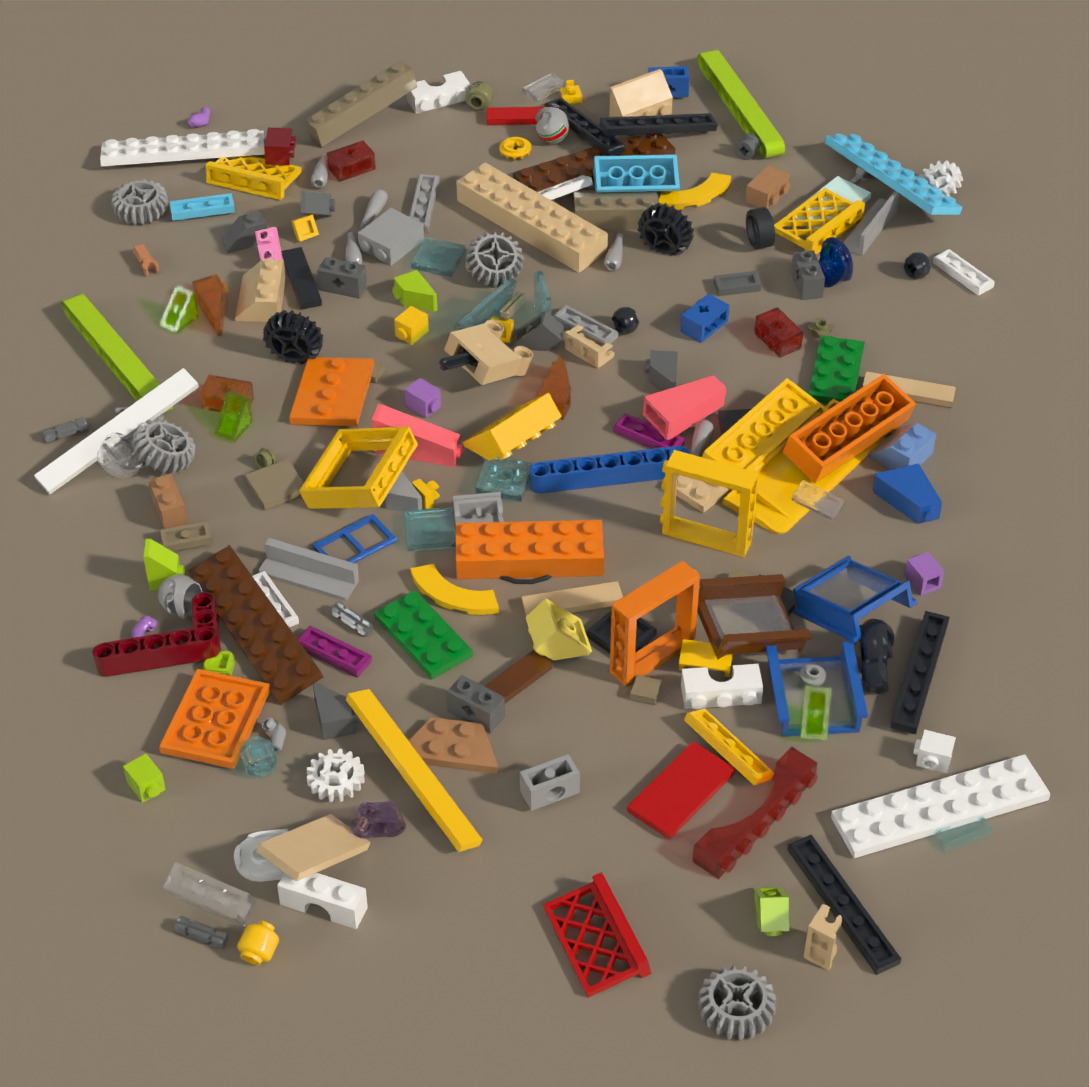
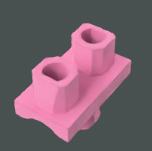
[255,227,283,261]

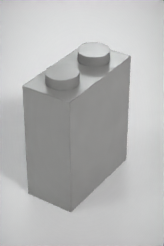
[358,208,424,266]

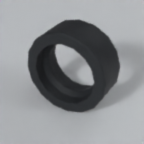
[746,207,775,249]

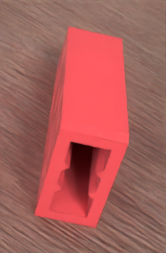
[642,375,726,440]
[372,404,464,467]

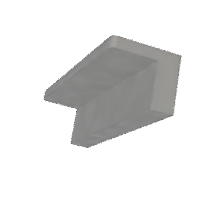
[843,191,900,256]
[259,538,359,601]

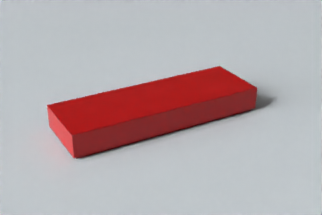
[486,106,546,125]

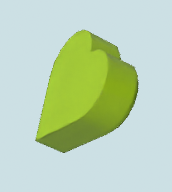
[203,651,235,676]

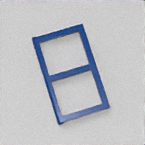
[312,514,397,563]

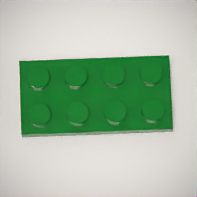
[808,335,865,404]
[374,590,473,680]

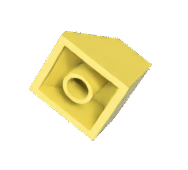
[525,598,592,660]

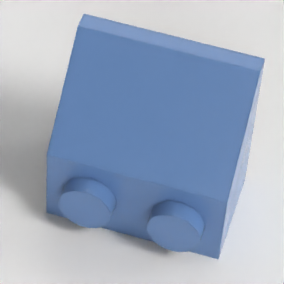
[868,423,937,470]

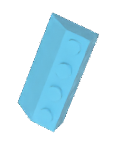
[593,155,680,193]

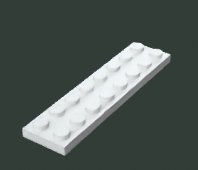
[100,129,265,166]
[831,754,1050,858]

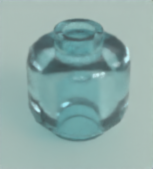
[240,737,278,778]

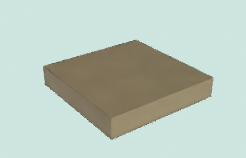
[245,459,304,510]

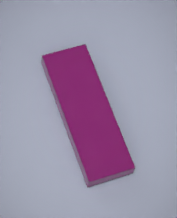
[613,413,685,449]
[298,626,372,678]

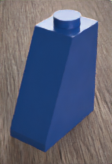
[873,464,942,524]

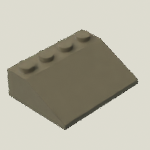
[573,188,659,230]

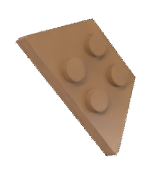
[409,717,498,774]

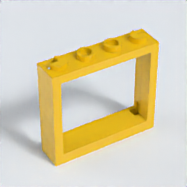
[299,426,418,509]
[660,450,758,557]

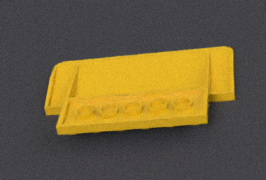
[702,378,885,534]

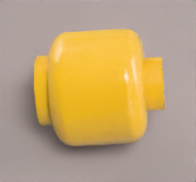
[237,921,279,966]

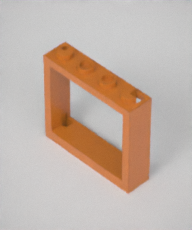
[610,561,700,687]

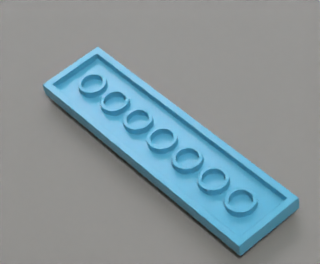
[824,133,963,215]

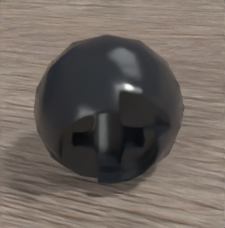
[904,252,931,279]
[612,307,639,334]

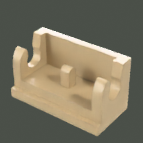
[565,325,614,369]
[804,904,842,971]

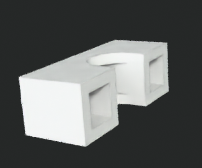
[407,71,470,114]
[681,664,763,709]
[277,873,368,929]

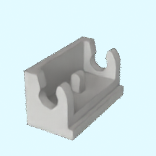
[453,492,504,527]

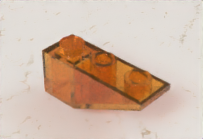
[535,354,571,420]

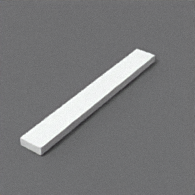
[34,368,199,495]

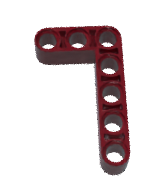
[92,592,221,677]

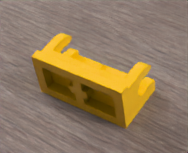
[679,639,733,677]

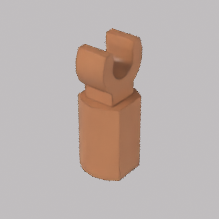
[133,244,159,276]

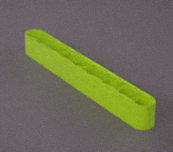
[697,49,785,159]
[62,293,173,413]

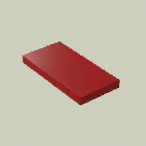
[627,741,735,840]

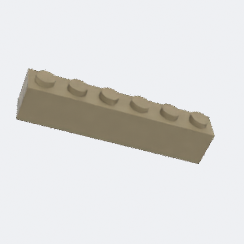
[305,60,417,147]

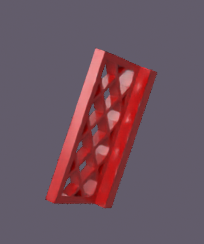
[543,872,651,998]

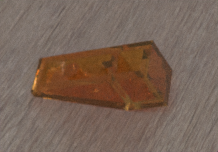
[192,274,228,336]

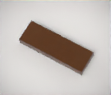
[484,650,552,703]

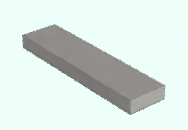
[409,174,440,233]

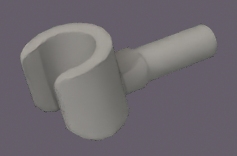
[849,166,869,184]

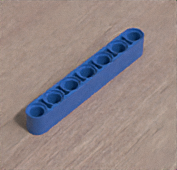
[530,446,690,493]

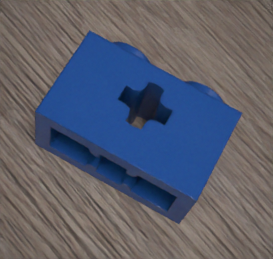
[648,66,690,98]
[680,294,729,343]

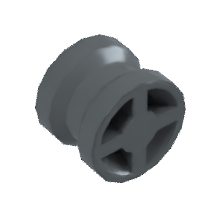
[735,134,761,160]

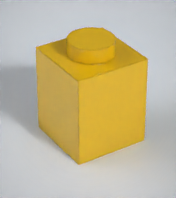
[394,306,429,345]

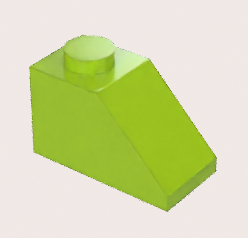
[392,270,438,312]
[143,539,185,590]
[754,887,789,936]

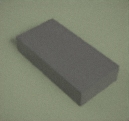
[714,271,761,296]

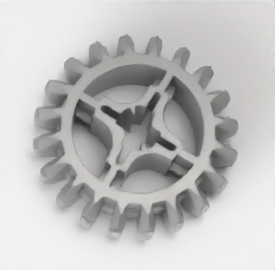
[111,179,169,225]
[465,230,524,287]
[132,418,196,474]
[698,964,776,1041]

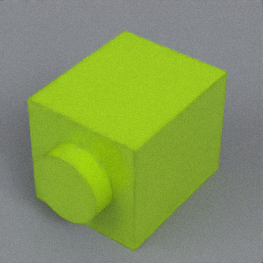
[123,754,166,803]

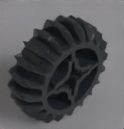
[637,202,694,256]
[263,310,323,365]

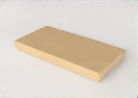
[256,814,370,881]

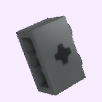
[791,251,825,300]
[317,257,367,299]
[447,675,505,733]

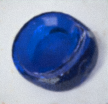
[818,237,853,288]

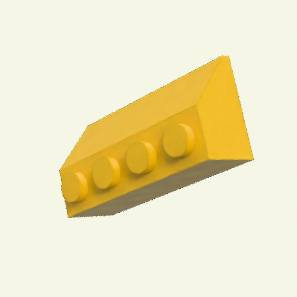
[462,393,562,461]

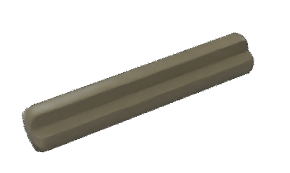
[499,292,527,321]

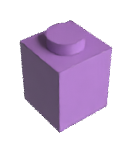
[405,378,441,418]
[905,552,944,596]

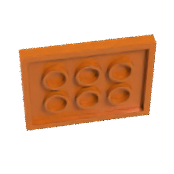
[289,357,375,427]
[159,669,271,769]

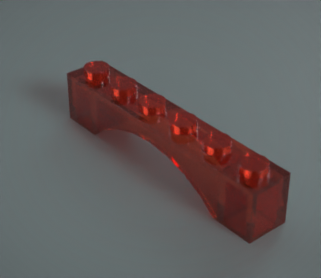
[692,747,818,880]

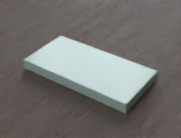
[793,176,871,229]

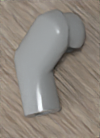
[261,717,286,754]

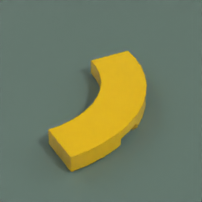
[659,173,731,210]
[410,564,499,615]

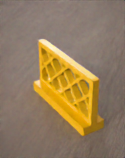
[206,156,302,200]
[774,188,865,255]

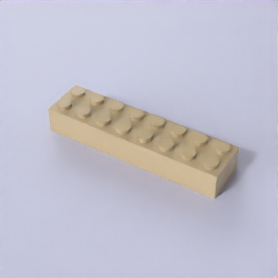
[456,162,608,273]

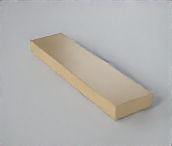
[862,371,956,408]
[521,581,623,617]

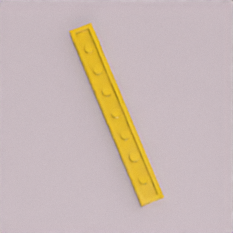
[346,689,483,852]

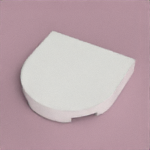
[234,829,288,882]

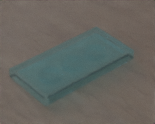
[454,277,517,331]

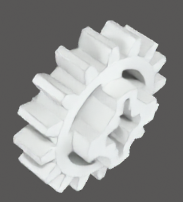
[918,160,963,196]
[307,749,365,802]

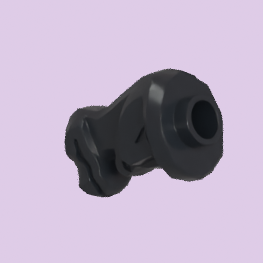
[858,618,895,694]

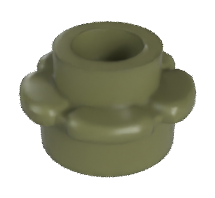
[255,448,276,469]

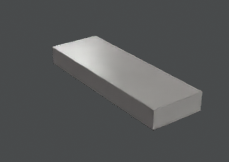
[553,305,618,347]

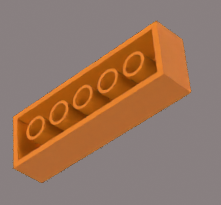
[783,374,916,483]
[456,520,604,579]

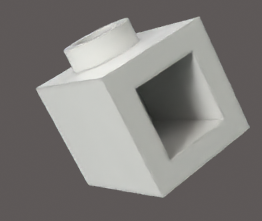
[913,730,956,773]

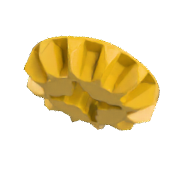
[499,137,532,160]

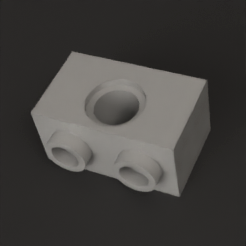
[520,754,580,811]

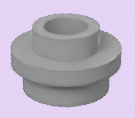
[800,664,826,689]

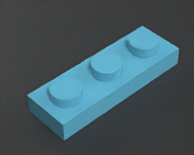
[169,193,235,221]

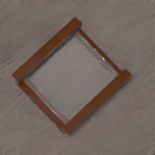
[697,574,812,660]

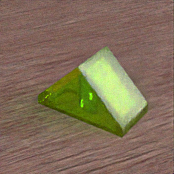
[160,285,199,334]
[214,391,253,442]
[800,685,832,740]

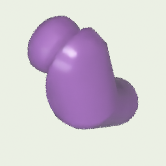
[188,107,211,128]
[131,615,157,638]

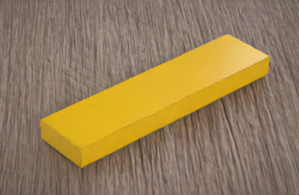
[684,708,774,785]

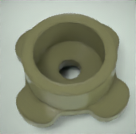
[808,318,835,339]

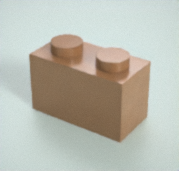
[745,165,790,209]
[148,474,188,529]

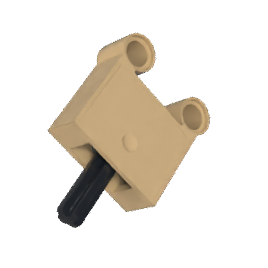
[439,320,533,385]

